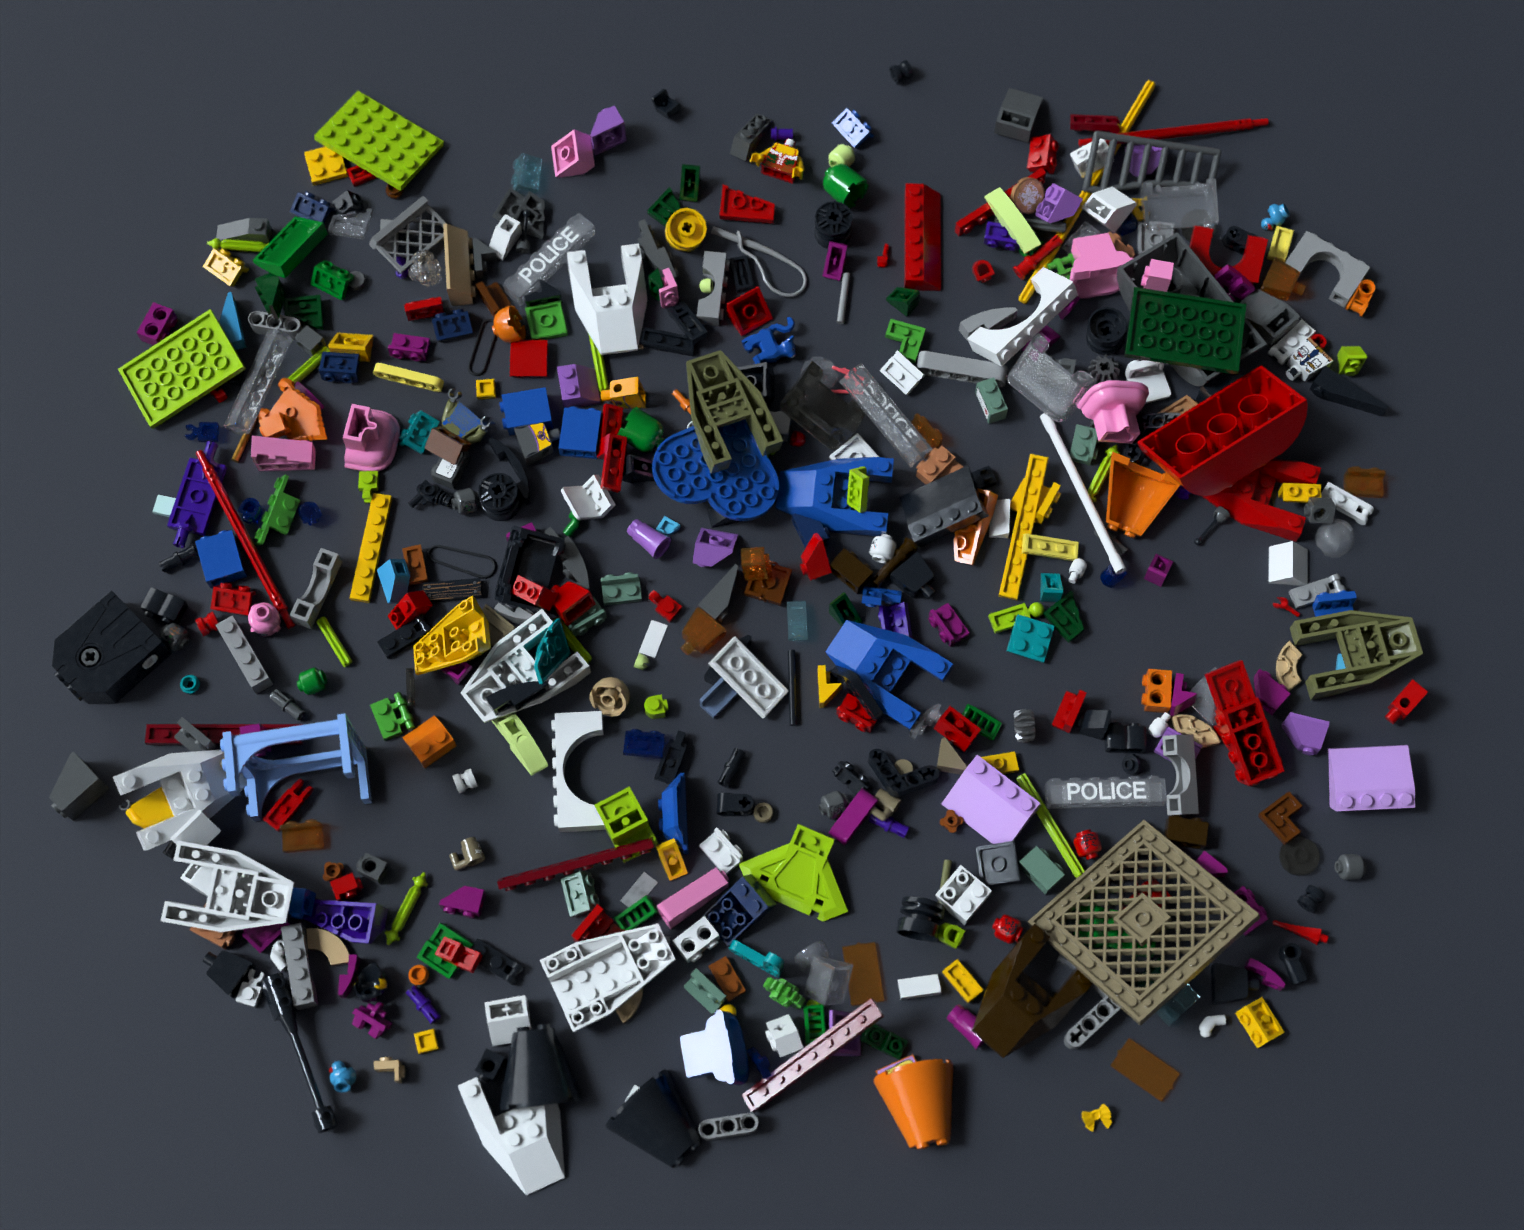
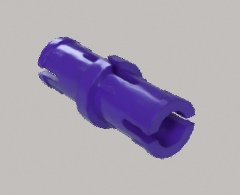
[868,814,909,838]
[406,985,441,1024]

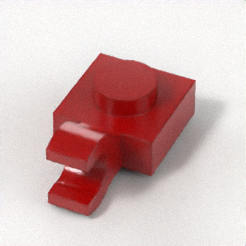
[648,590,682,622]

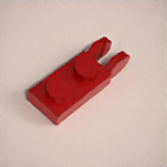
[263,778,314,832]

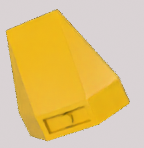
[413,595,491,675]

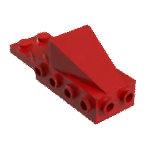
[1204,660,1284,786]

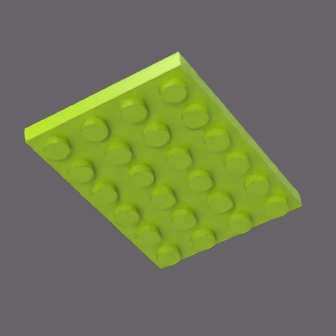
[314,91,444,191]
[118,309,246,429]

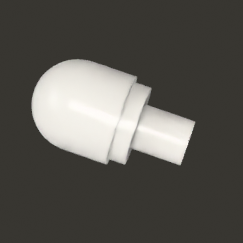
[1068,558,1087,584]
[1149,712,1171,738]

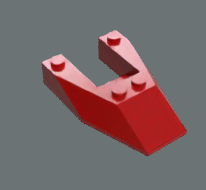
[1201,459,1321,542]

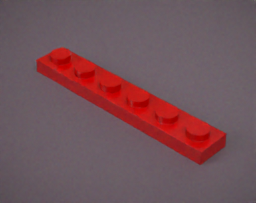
[954,168,1046,236]

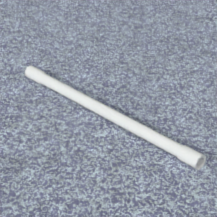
[1040,412,1126,574]

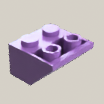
[1035,183,1083,223]

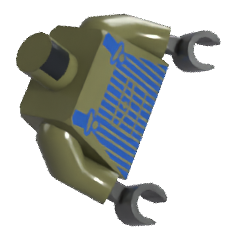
[441,388,495,444]

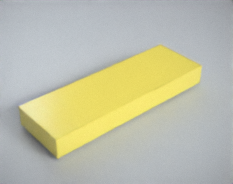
[1022,533,1079,561]

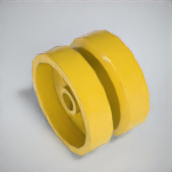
[665,208,707,252]

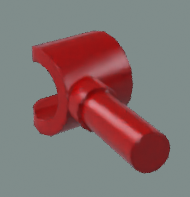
[877,244,889,267]
[210,389,228,403]
[1273,597,1300,617]

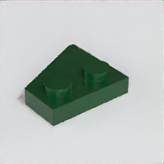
[647,187,680,227]
[284,295,324,330]
[1043,591,1084,643]

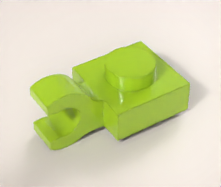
[358,471,379,503]

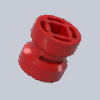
[195,611,219,636]

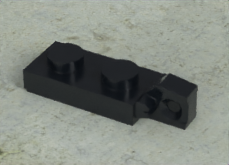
[654,730,687,785]

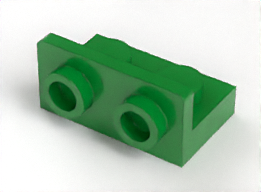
[311,261,354,300]

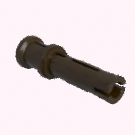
[870,537,918,588]

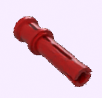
[1012,235,1063,280]

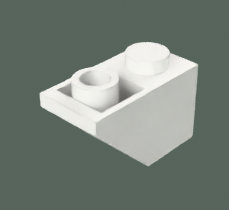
[489,214,523,260]

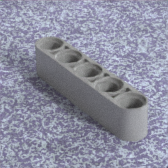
[916,351,1008,387]

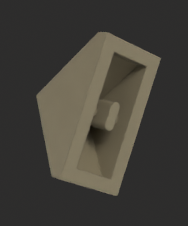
[937,737,967,775]

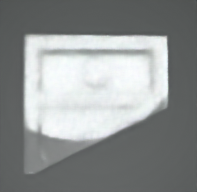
[328,208,373,240]

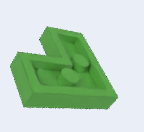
[885,319,926,363]

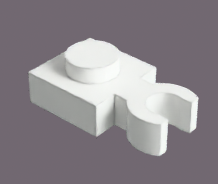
[235,969,265,1008]

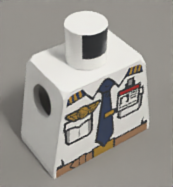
[1286,336,1333,382]

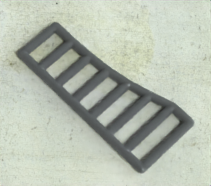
[1082,131,1222,193]

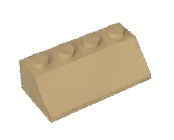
[443,224,476,306]

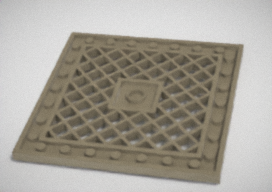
[1028,820,1260,1026]

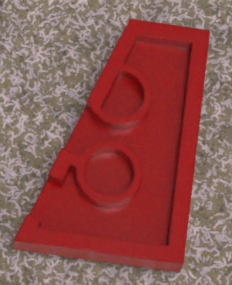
[719,184,775,223]

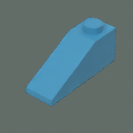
[219,292,246,350]

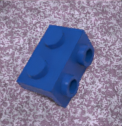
[1312,590,1357,617]

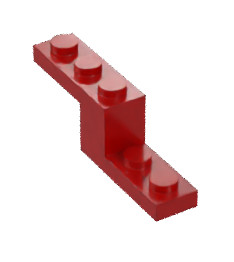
[597,403,627,493]

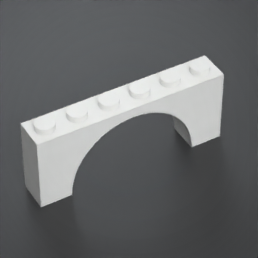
[967,267,1078,367]
[551,711,605,832]

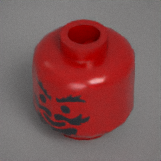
[1073,829,1102,860]
[992,914,1024,944]

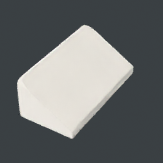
[989,499,1010,538]
[897,974,941,1000]

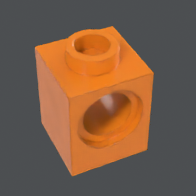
[259,412,292,438]

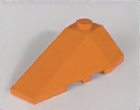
[953,489,998,565]

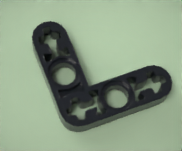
[1125,413,1181,465]
[829,665,883,721]
[868,749,940,798]

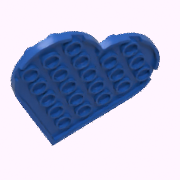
[652,419,779,521]

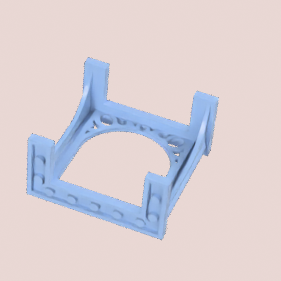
[220,713,372,822]

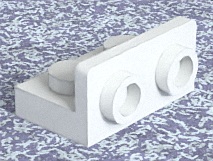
[699,828,743,875]

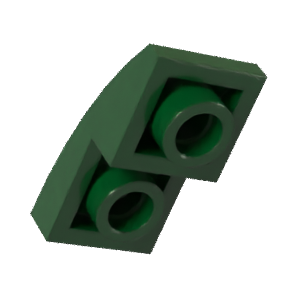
[860,1024,908,1060]

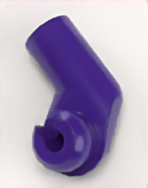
[396,256,410,279]

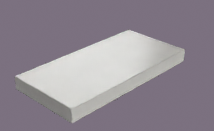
[708,636,789,719]

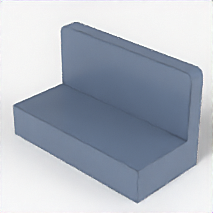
[699,677,738,719]

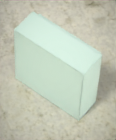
[152,495,176,517]

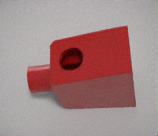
[551,581,596,626]
[1385,679,1428,724]

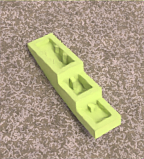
[984,187,1041,254]

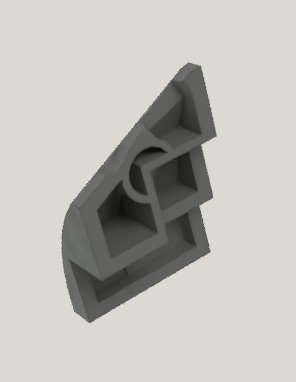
[492,187,545,239]

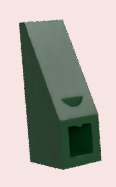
[255,273,286,321]

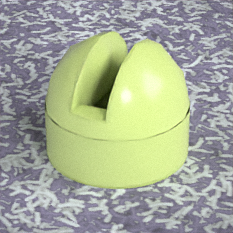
[699,278,713,293]
[634,653,649,670]

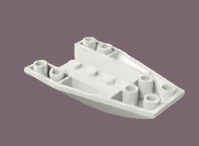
[540,924,676,1033]

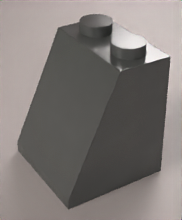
[49,751,110,821]

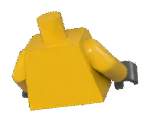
[119,787,174,829]

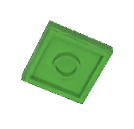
[525,300,568,340]

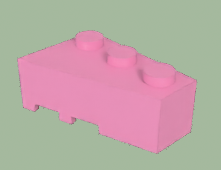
[251,436,316,471]

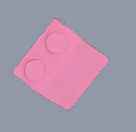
[551,129,595,178]

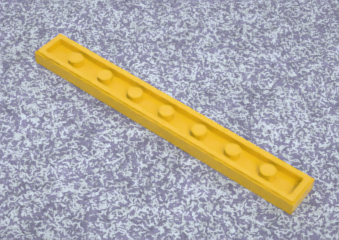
[998,454,1049,600]

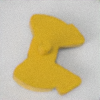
[1131,198,1149,221]
[1082,1104,1112,1131]

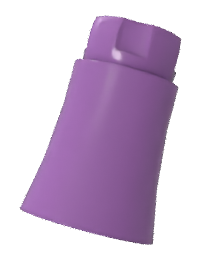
[627,519,671,559]

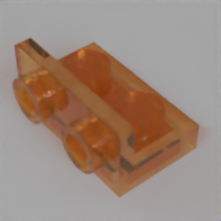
[900,413,943,459]
[1344,466,1386,498]
[280,819,324,853]

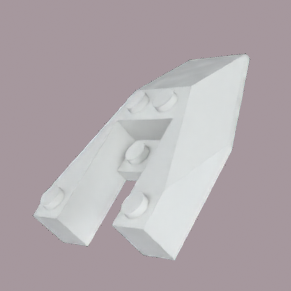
[567,243,647,355]
[461,609,591,723]
[113,750,247,851]
[161,841,294,932]
[458,1077,565,1195]

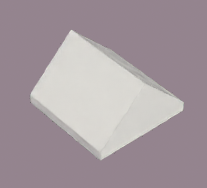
[1269,541,1308,586]
[170,810,221,845]

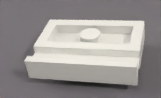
[880,351,925,396]

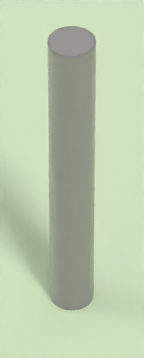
[837,272,850,324]

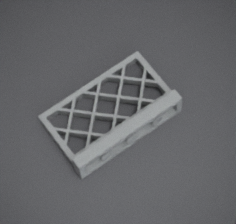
[369,196,447,274]

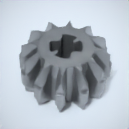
[1088,354,1120,384]
[1014,709,1035,742]

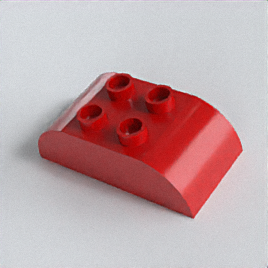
[1137,365,1308,496]

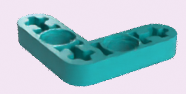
[728,940,784,978]

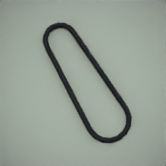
[427,545,496,579]

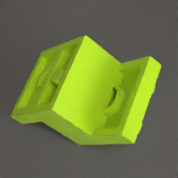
[594,786,659,863]

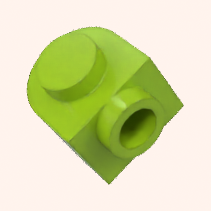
[644,694,668,719]
[938,923,965,949]

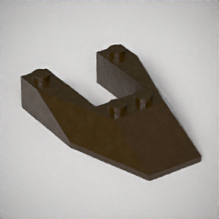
[971,924,1093,1058]

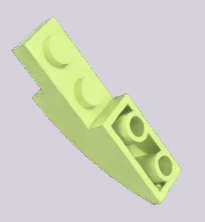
[492,713,548,776]

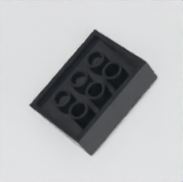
[900,465,989,547]

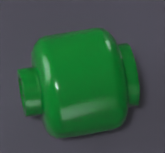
[297,667,327,695]

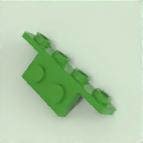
[255,474,300,546]

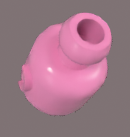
[248,602,281,637]

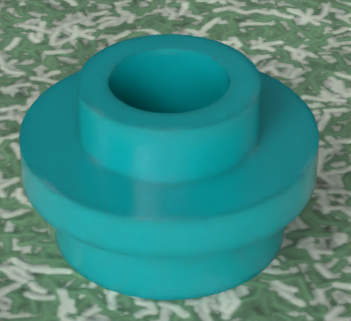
[180,675,200,694]

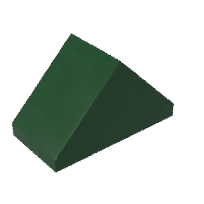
[679,164,701,202]
[886,287,920,317]
[829,592,863,627]

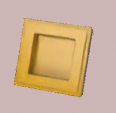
[476,379,496,400]
[414,1029,439,1055]

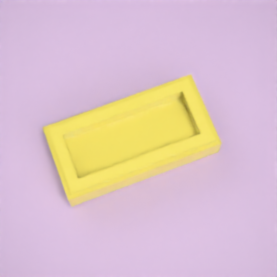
[1267,226,1294,264]

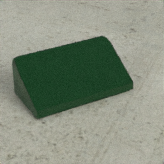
[648,268,663,302]

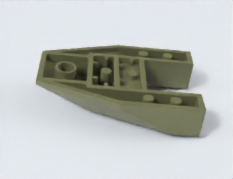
[686,350,783,474]
[1290,610,1423,700]

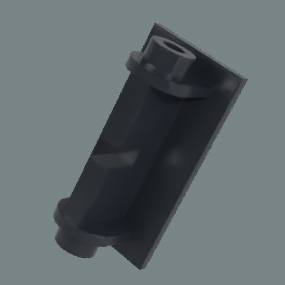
[832,761,872,795]

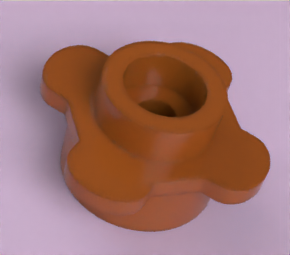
[940,810,963,833]
[323,862,344,881]

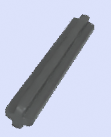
[995,217,1066,233]

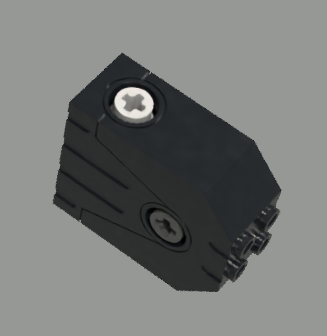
[52,590,171,704]

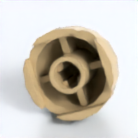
[590,677,630,717]

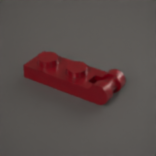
[1070,114,1120,134]

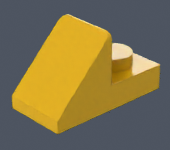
[817,665,842,708]
[656,838,688,881]

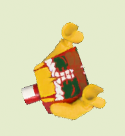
[750,139,805,184]

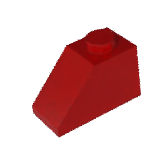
[800,533,832,580]

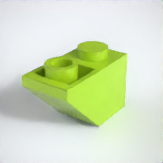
[1337,346,1367,376]

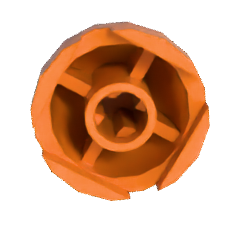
[492,305,526,343]

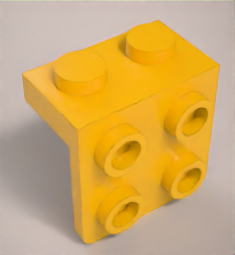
[1010,478,1061,524]

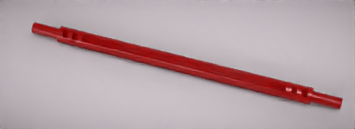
[1078,118,1269,147]
[196,450,295,629]

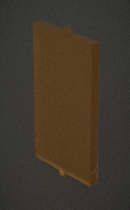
[842,942,884,1006]
[1110,1038,1180,1101]

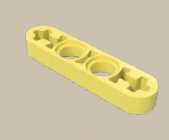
[373,363,444,392]

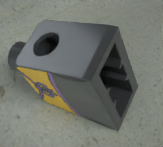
[514,423,560,466]

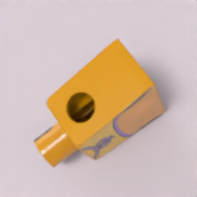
[601,377,646,409]

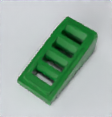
[962,704,1002,741]
[614,895,658,932]
[804,1004,826,1046]

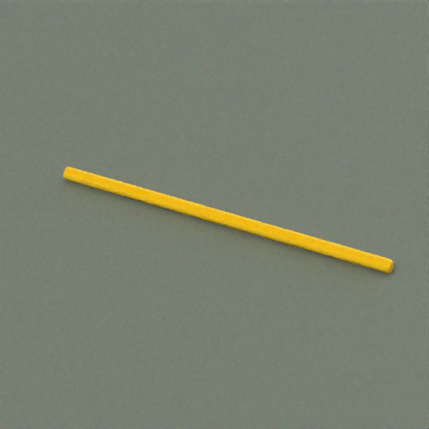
[1019,80,1156,304]

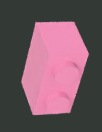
[1141,259,1174,292]

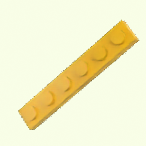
[350,493,392,603]

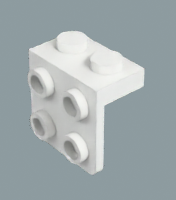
[1125,360,1171,404]
[561,474,616,520]

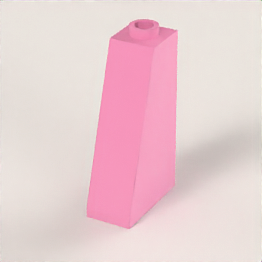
[657,867,729,930]

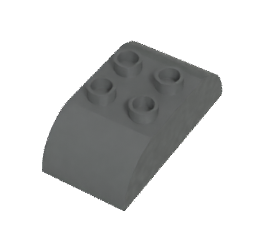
[1117,232,1267,386]

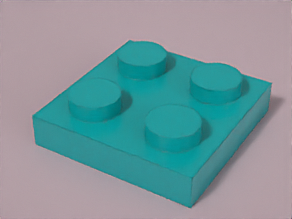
[1006,614,1054,663]

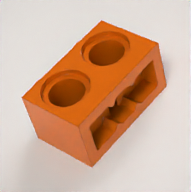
[1141,669,1172,713]

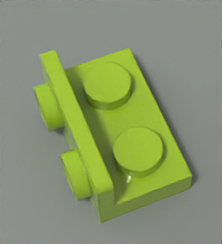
[847,466,869,513]

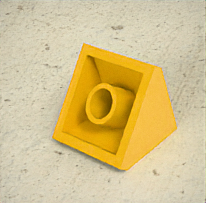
[329,332,373,362]

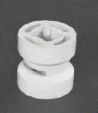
[452,768,478,794]

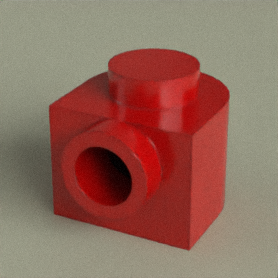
[972,260,995,283]

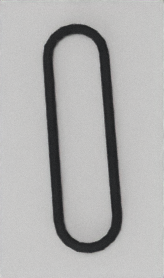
[468,319,496,376]

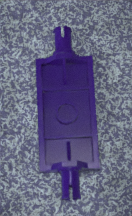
[167,441,227,549]

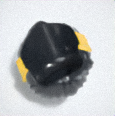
[354,963,387,1003]

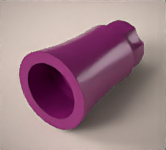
[946,1004,984,1050]

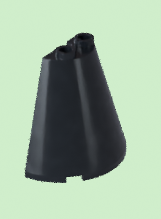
[499,1024,582,1110]
[606,1069,702,1167]

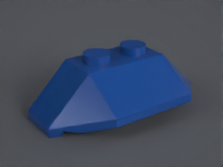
[658,773,688,855]

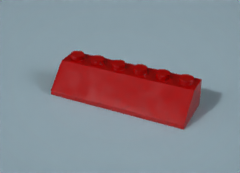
[904,183,941,291]

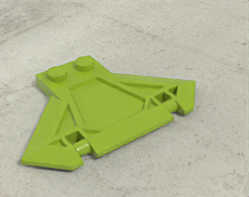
[739,824,848,922]

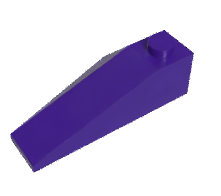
[303,900,388,944]

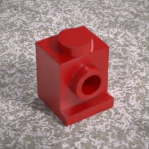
[330,873,364,901]

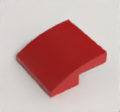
[510,340,548,377]

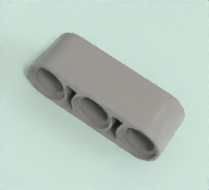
[248,311,302,340]
[699,1113,758,1141]

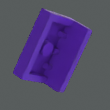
[983,221,1020,251]
[878,602,913,639]

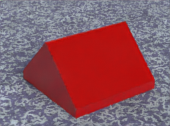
[727,286,773,336]

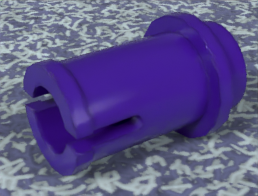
[771,127,793,141]

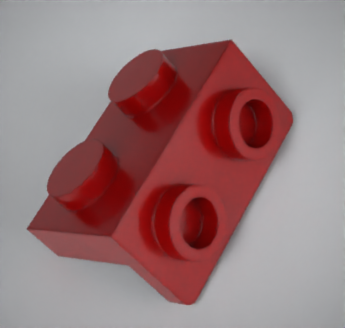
[1027,134,1059,174]

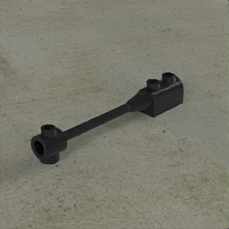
[261,973,338,1133]

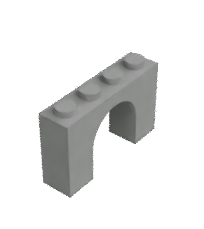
[1281,231,1370,308]

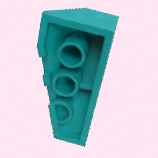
[534,618,571,684]

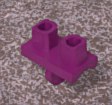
[352,1002,393,1039]

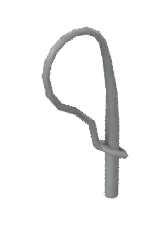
[711,226,807,297]

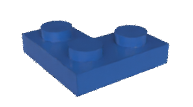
[862,586,902,607]

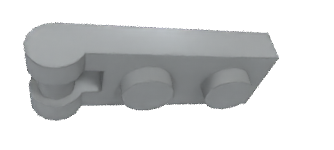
[1288,573,1346,609]

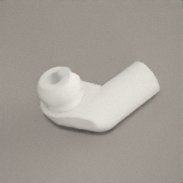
[270,940,287,972]
[1199,1015,1226,1037]

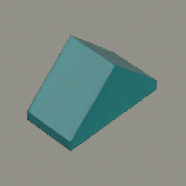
[1040,573,1063,602]

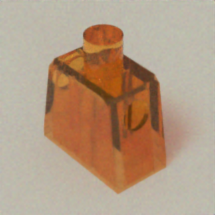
[1260,258,1306,301]
[680,607,726,656]

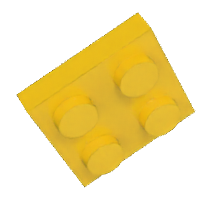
[304,146,348,186]

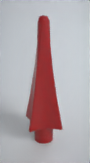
[1273,920,1328,945]

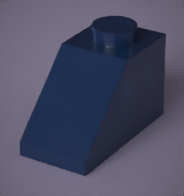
[792,513,830,548]

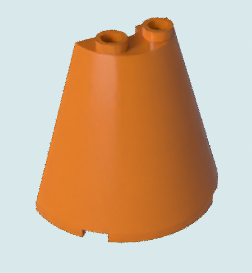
[1106,452,1180,539]
[873,1059,953,1150]

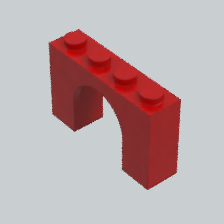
[1189,225,1268,285]

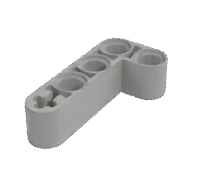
[1064,983,1121,1050]

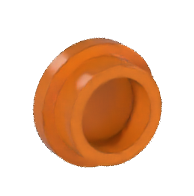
[408,965,429,985]

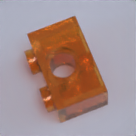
[741,547,772,581]

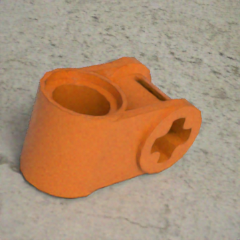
[1345,280,1375,317]

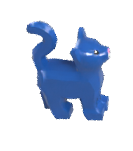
[741,317,796,364]

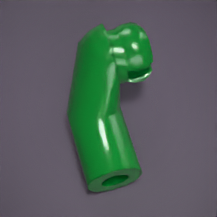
[563,511,581,537]

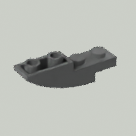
[638,219,679,286]
[544,527,590,591]

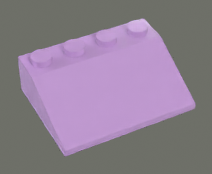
[1328,745,1415,811]
[942,755,1041,844]

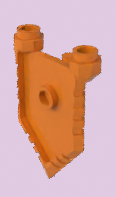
[257,377,328,441]

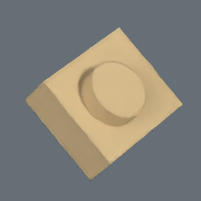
[374,1057,405,1083]

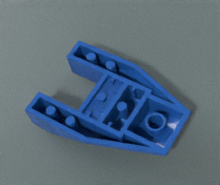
[776,457,894,536]
[826,620,954,731]

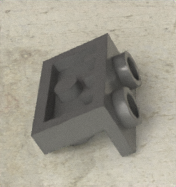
[174,717,216,752]

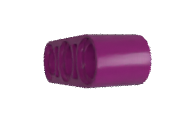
[828,788,879,846]

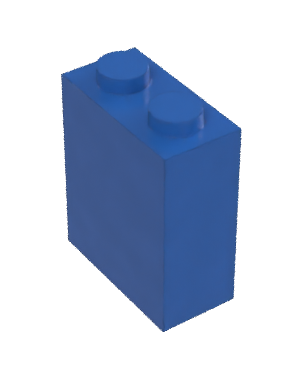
[499,387,553,436]
[558,406,602,459]
[195,530,247,588]

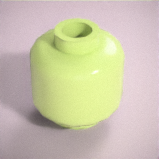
[829,144,855,167]

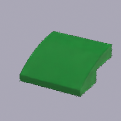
[417,922,474,979]

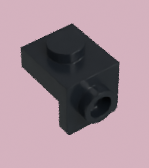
[651,89,682,119]
[332,190,364,218]

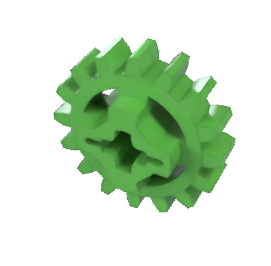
[763,977,806,1009]

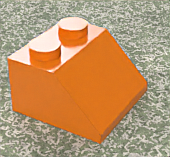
[402,715,457,768]

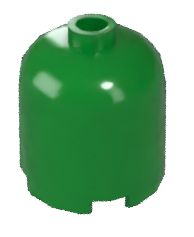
[823,164,869,209]
[617,407,664,453]

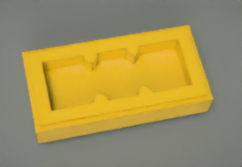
[981,751,1019,774]
[942,958,984,1003]

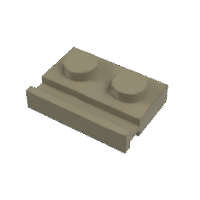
[482,604,515,646]

